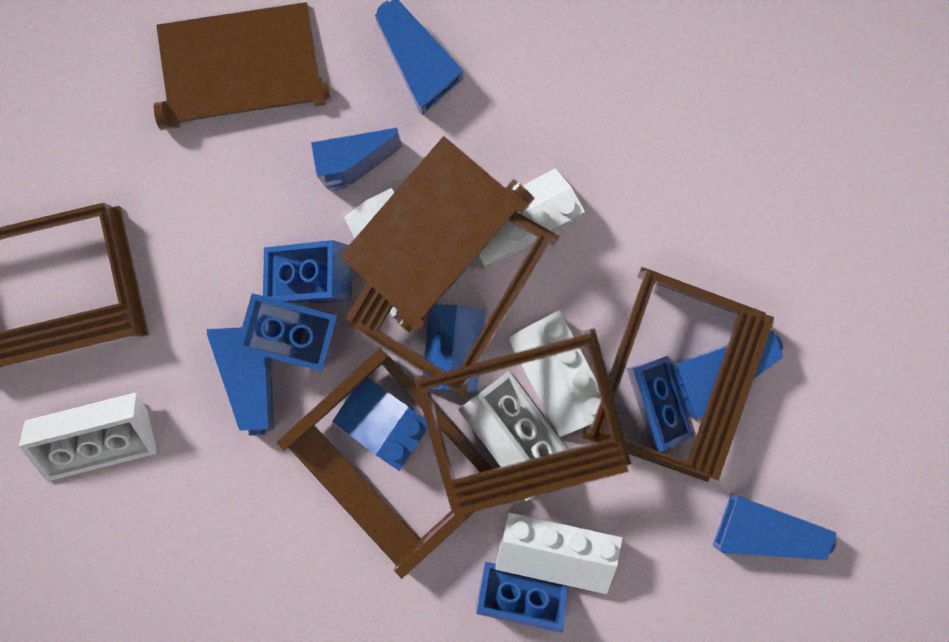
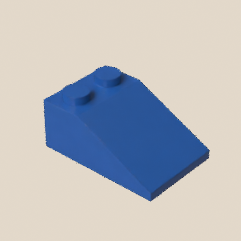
[311,127,402,190]
[263,240,352,303]
[236,293,337,371]
[332,378,428,471]

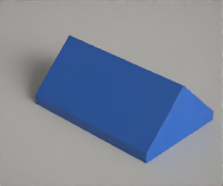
[423,304,485,393]
[626,356,694,452]
[476,561,567,633]

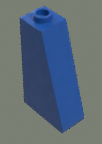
[375,0,463,115]
[207,327,274,436]
[671,330,783,419]
[712,493,837,560]

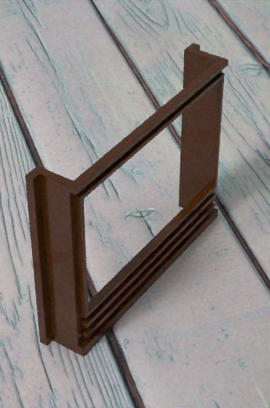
[0,202,149,368]
[346,212,560,396]
[582,267,774,482]
[413,328,632,517]
[276,348,492,579]

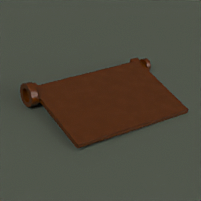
[153,2,331,131]
[340,135,535,333]

